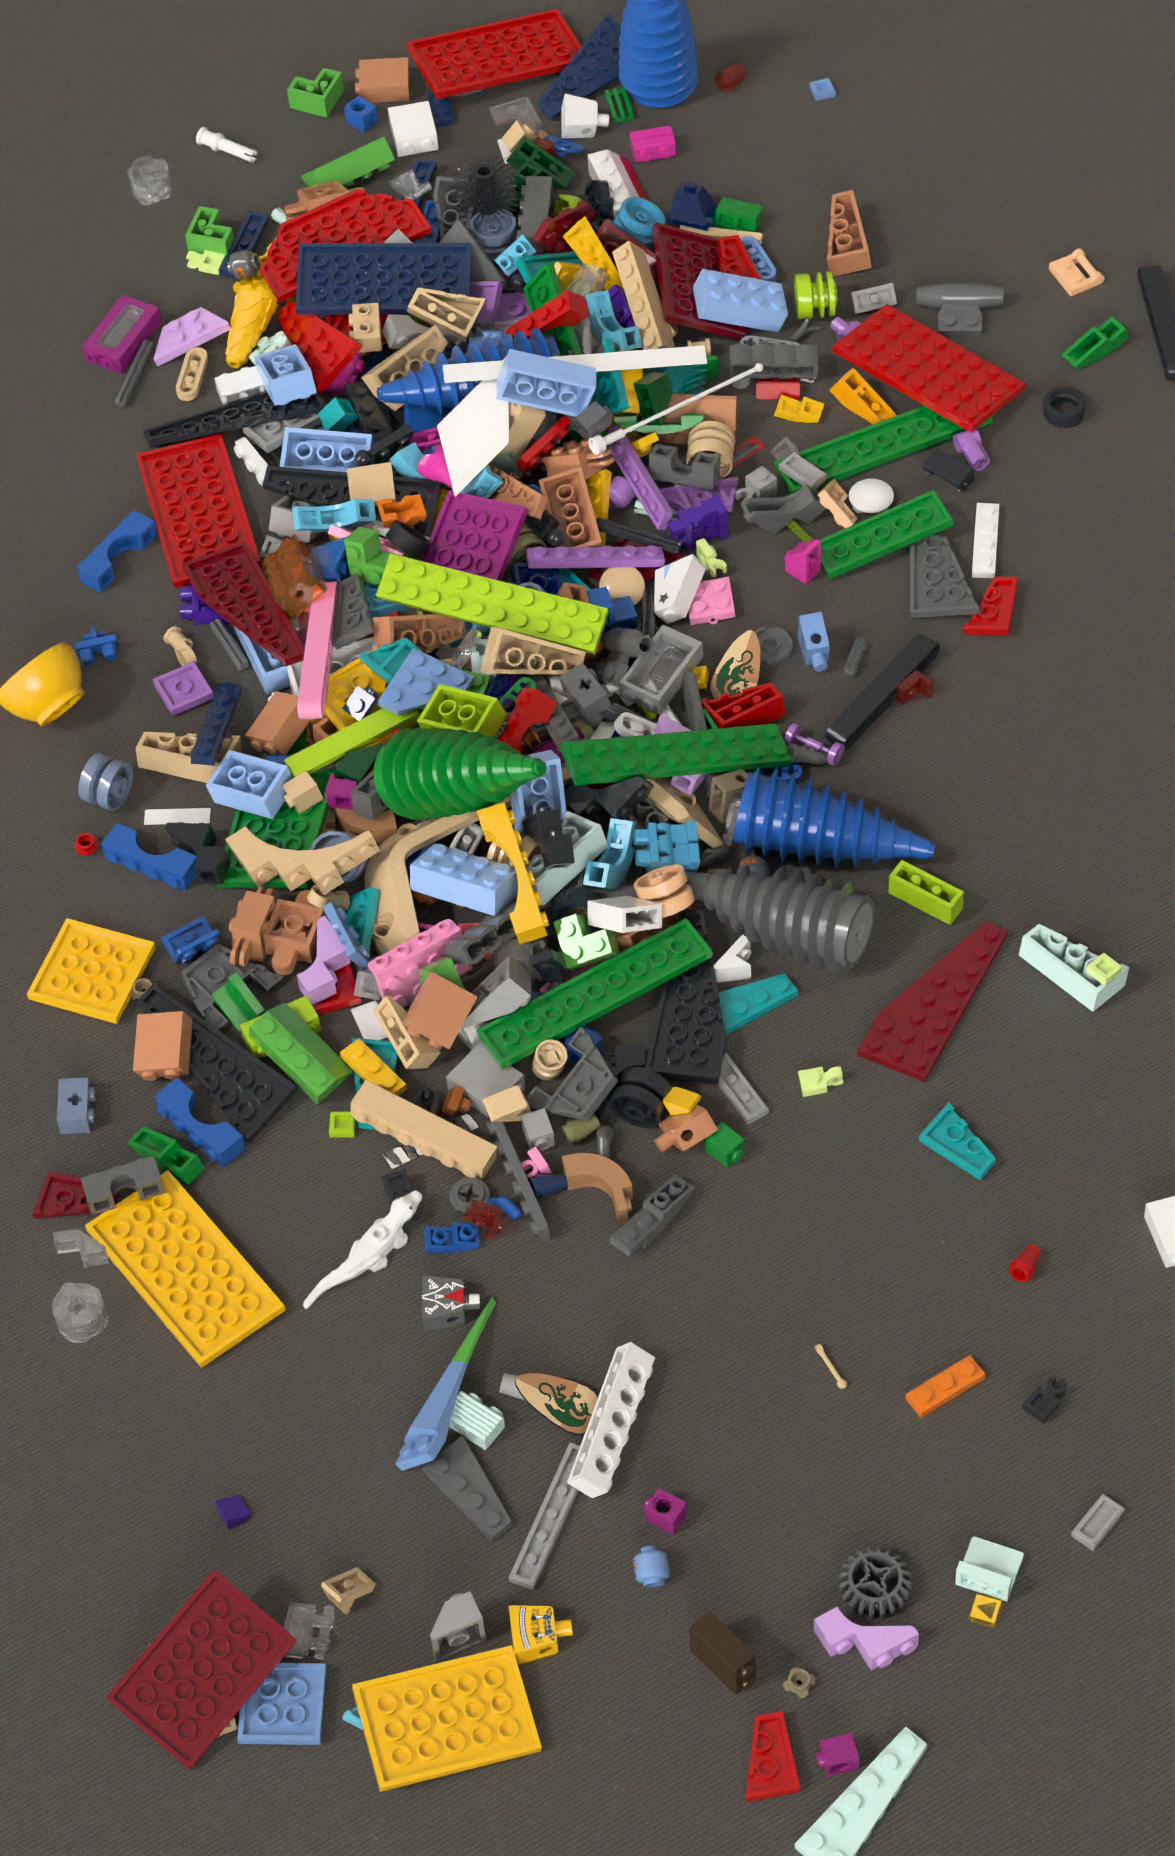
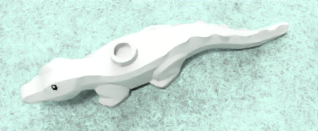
[303,1190,422,1310]

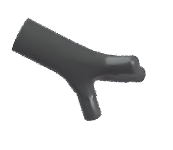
[789,318,821,342]

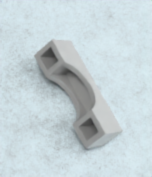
[382,314,474,352]

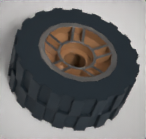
[551,887,602,930]

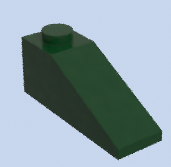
[506,136,575,189]

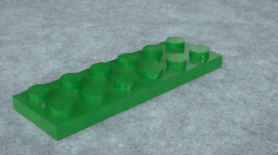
[820,490,954,579]

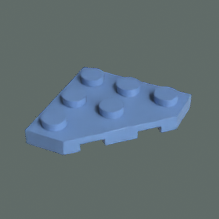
[378,648,475,716]

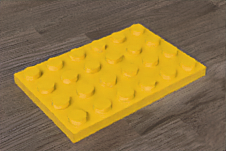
[352,1645,542,1792]

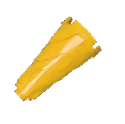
[225,285,279,368]

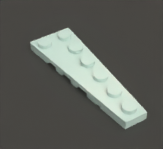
[795,1727,927,1856]

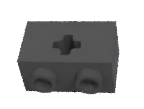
[559,663,611,721]

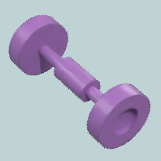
[784,723,844,766]

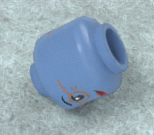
[633,1546,670,1588]

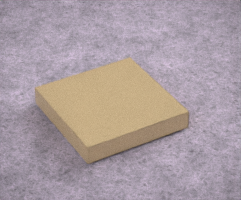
[347,462,396,506]

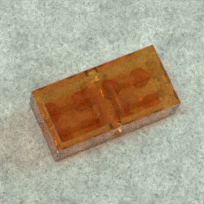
[262,534,328,620]

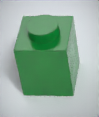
[705,1122,744,1168]

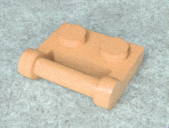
[1049,248,1105,296]

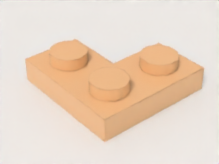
[818,479,858,528]

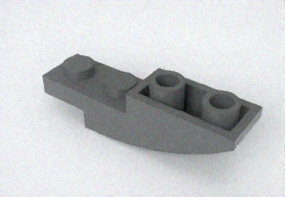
[610,1174,695,1257]

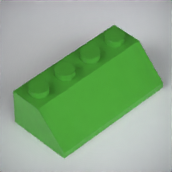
[301,137,395,188]
[249,1003,353,1105]

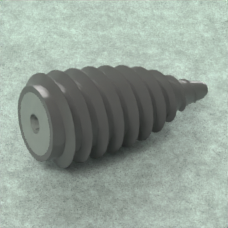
[685,865,875,975]

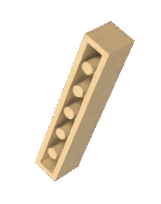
[612,241,674,350]
[350,1080,497,1181]

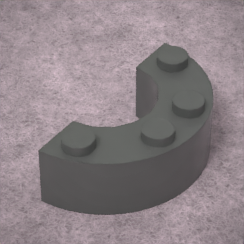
[560,399,613,441]

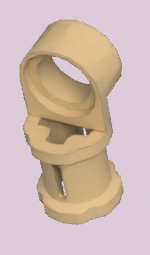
[163,626,197,666]
[307,885,350,911]

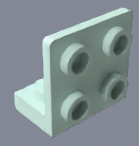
[955,1536,1024,1601]

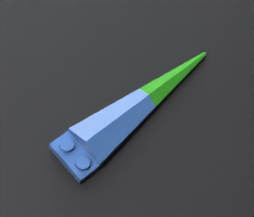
[395,1297,497,1471]

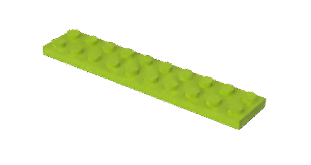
[376,553,609,654]

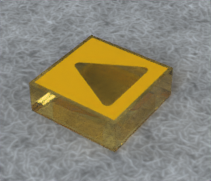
[968,1593,1003,1628]

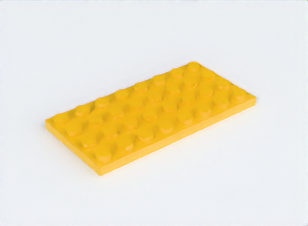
[85,1170,286,1368]

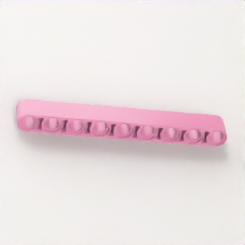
[297,581,338,720]

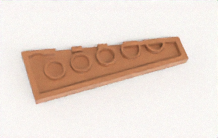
[488,463,548,519]

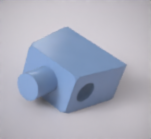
[797,612,830,672]

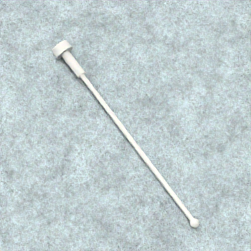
[588,363,763,455]

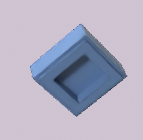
[809,78,836,101]

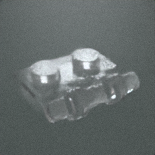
[284,1602,336,1660]

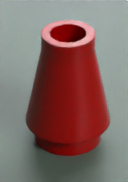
[1009,1244,1041,1282]

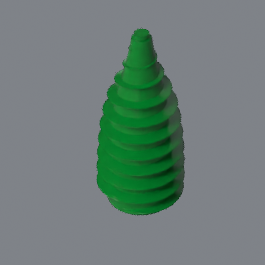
[374,728,547,820]

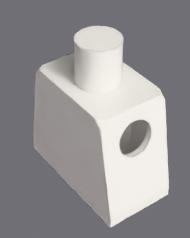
[561,94,609,139]

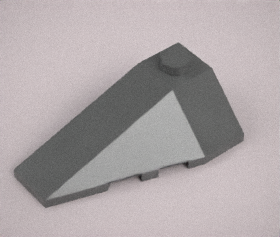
[433,176,477,240]

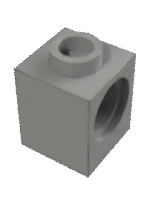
[521,1108,555,1151]

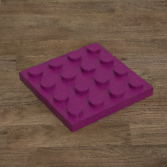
[421,490,528,581]

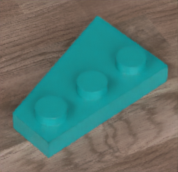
[347,887,380,961]
[919,1103,996,1181]

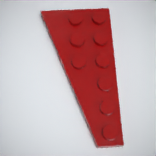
[276,300,363,393]

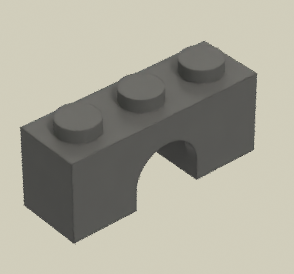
[649,444,720,490]
[81,1156,165,1216]

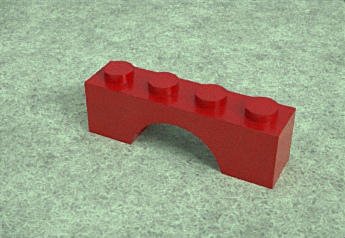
[506,290,589,341]
[498,688,557,754]

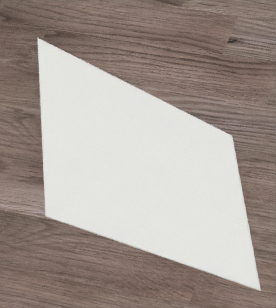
[437,357,509,497]

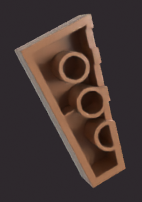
[827,190,872,277]

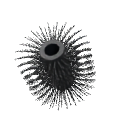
[453,151,519,227]

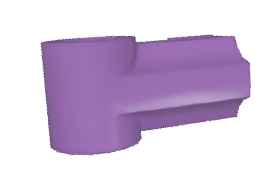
[953,429,990,471]

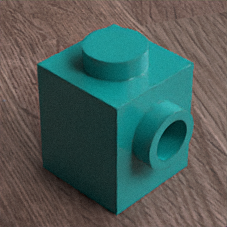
[318,397,358,432]

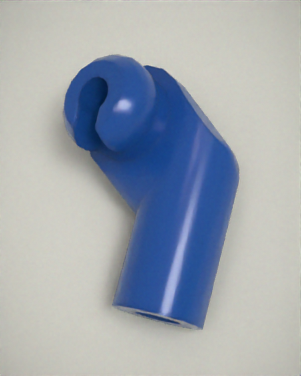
[484,1196,523,1221]

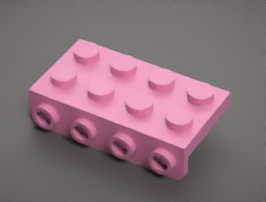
[368,919,473,1008]

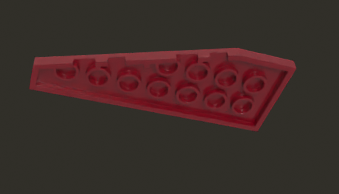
[182,541,305,666]
[858,921,1008,1082]

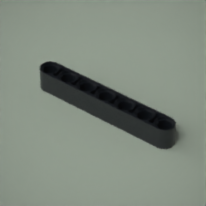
[1138,265,1175,381]
[825,634,940,751]

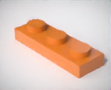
[905,1355,985,1418]

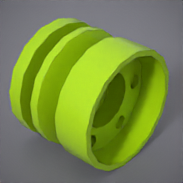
[794,271,837,319]

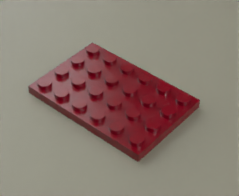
[652,222,746,340]
[106,1570,298,1770]

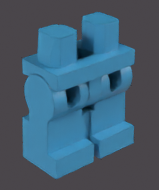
[633,821,700,872]

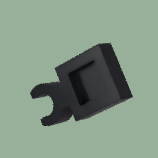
[1022,1376,1067,1424]

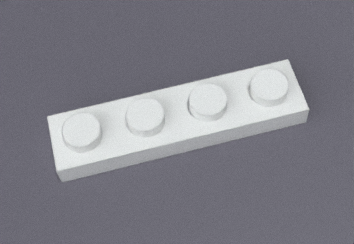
[972,503,999,579]

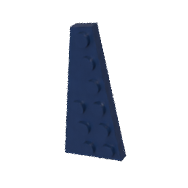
[537,12,621,120]

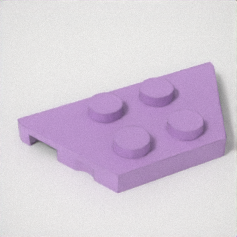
[154,307,231,366]

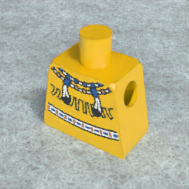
[509,1605,573,1665]

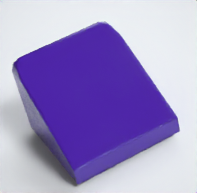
[214,1495,252,1529]

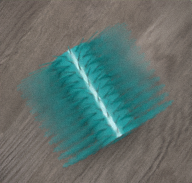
[642,343,708,395]

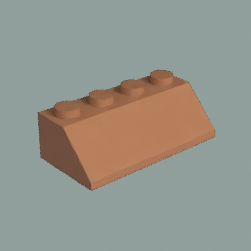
[647,394,737,446]
[539,466,603,548]

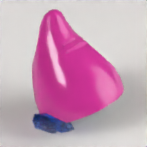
[417,444,453,488]

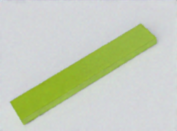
[284,708,419,777]

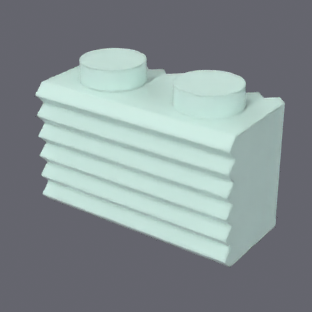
[449,1391,505,1450]

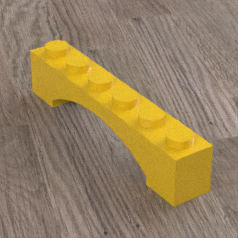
[477,802,549,945]

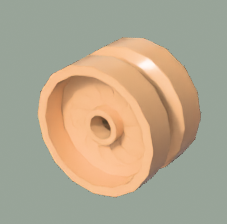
[634,864,695,918]

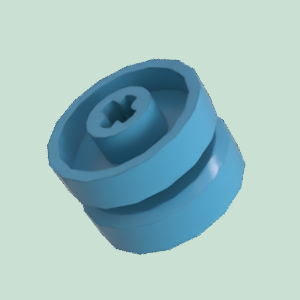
[613,197,665,248]

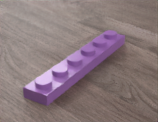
[608,425,673,530]
[526,545,665,568]

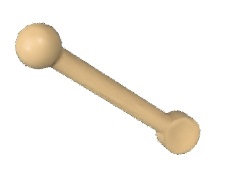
[815,1343,847,1389]

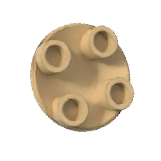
[599,567,645,606]

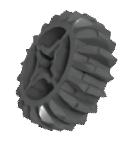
[839,1546,912,1619]

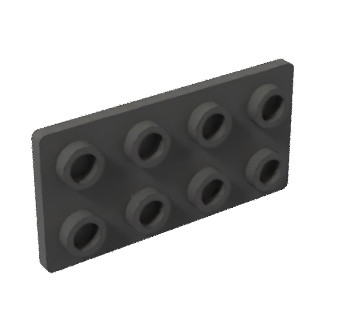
[439,220,504,284]

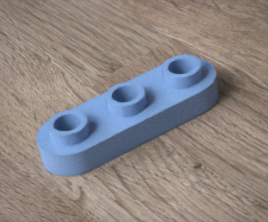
[740,236,776,282]

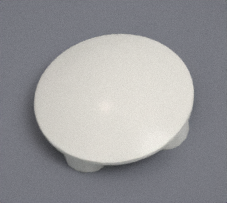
[849,479,894,514]

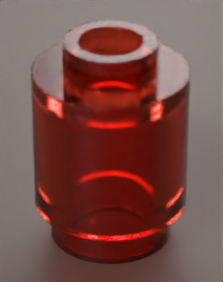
[716,63,746,92]

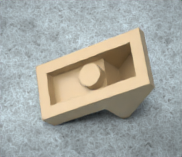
[482,1086,531,1122]
[321,1567,376,1615]

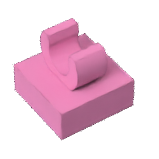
[521,1147,552,1179]

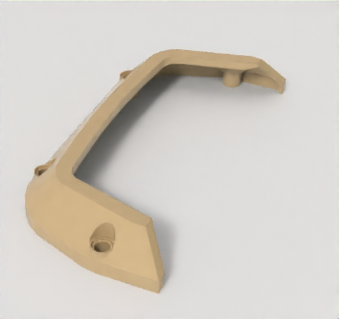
[364,762,724,956]

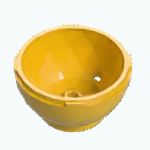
[0,642,85,726]

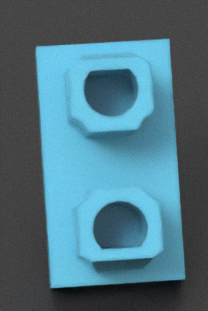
[495,235,537,277]

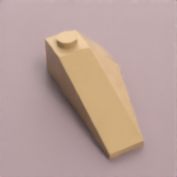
[362,325,448,411]

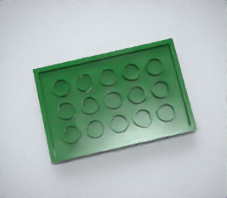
[216,769,336,888]

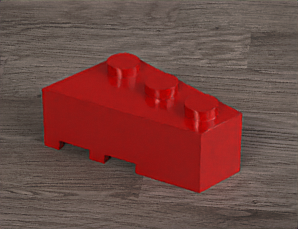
[701,683,786,729]

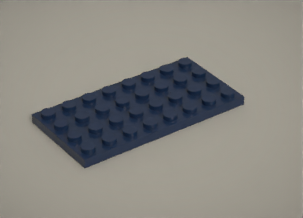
[295,243,471,315]

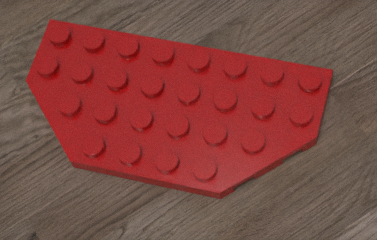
[260,189,432,303]

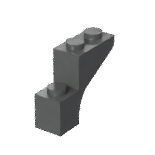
[740,484,826,534]

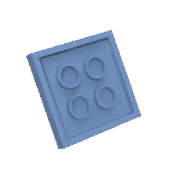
[237,1663,327,1745]

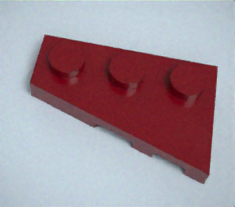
[32,1172,121,1219]

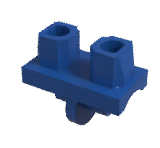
[75,626,118,666]

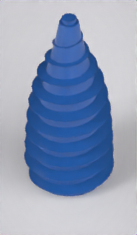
[618,0,698,108]
[377,328,560,415]
[733,767,935,869]

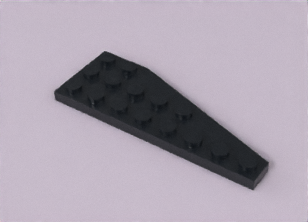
[645,909,727,1084]

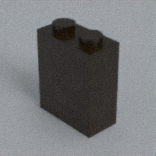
[689,1610,756,1695]

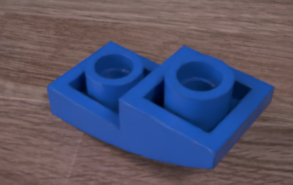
[423,1222,480,1253]

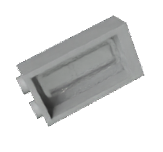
[619,625,703,714]

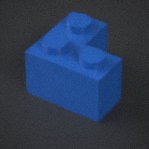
[587,586,638,633]

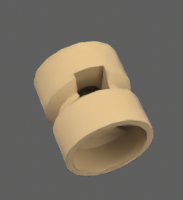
[532,1039,567,1081]

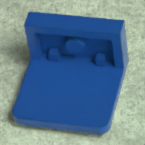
[161,916,221,964]

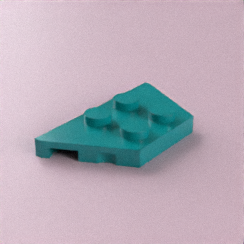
[592,338,629,414]
[359,638,424,712]

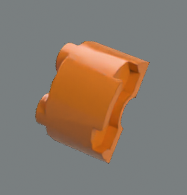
[376,494,427,529]

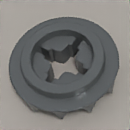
[449,1177,490,1215]

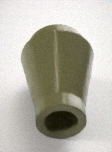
[561,1113,601,1144]

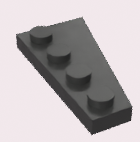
[332,574,375,649]
[423,1435,512,1542]

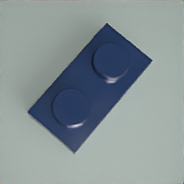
[428,93,454,128]

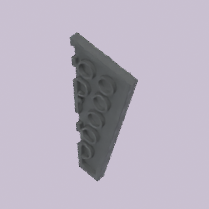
[910,530,980,618]

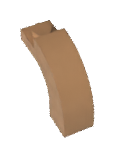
[334,808,398,845]
[562,1153,633,1224]

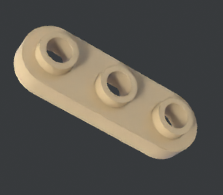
[176,347,208,401]

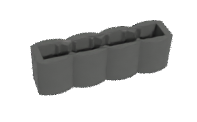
[729,344,818,379]
[445,902,516,965]

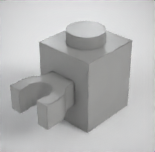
[735,466,777,501]

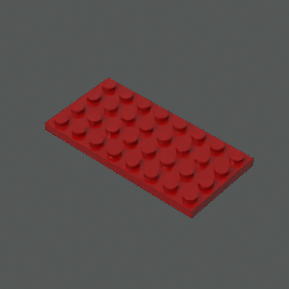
[407,9,582,99]
[832,304,1026,433]
[136,434,262,588]

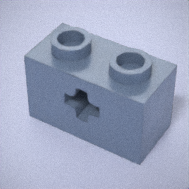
[57,1078,96,1134]

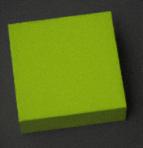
[329,1112,356,1138]

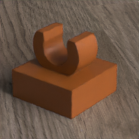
[441,1085,472,1117]

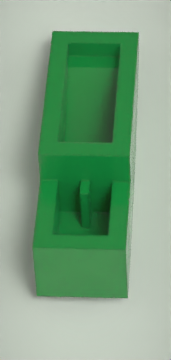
[1061,316,1129,369]
[127,1126,204,1186]

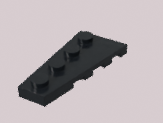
[343,382,394,460]

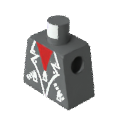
[422,1276,480,1331]

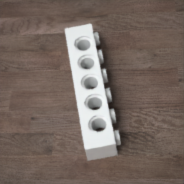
[567,1342,655,1498]

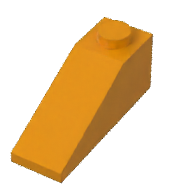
[829,368,897,424]

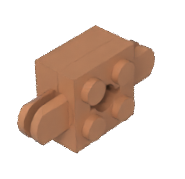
[284,180,364,221]
[538,439,615,480]
[229,886,276,967]
[263,890,325,975]

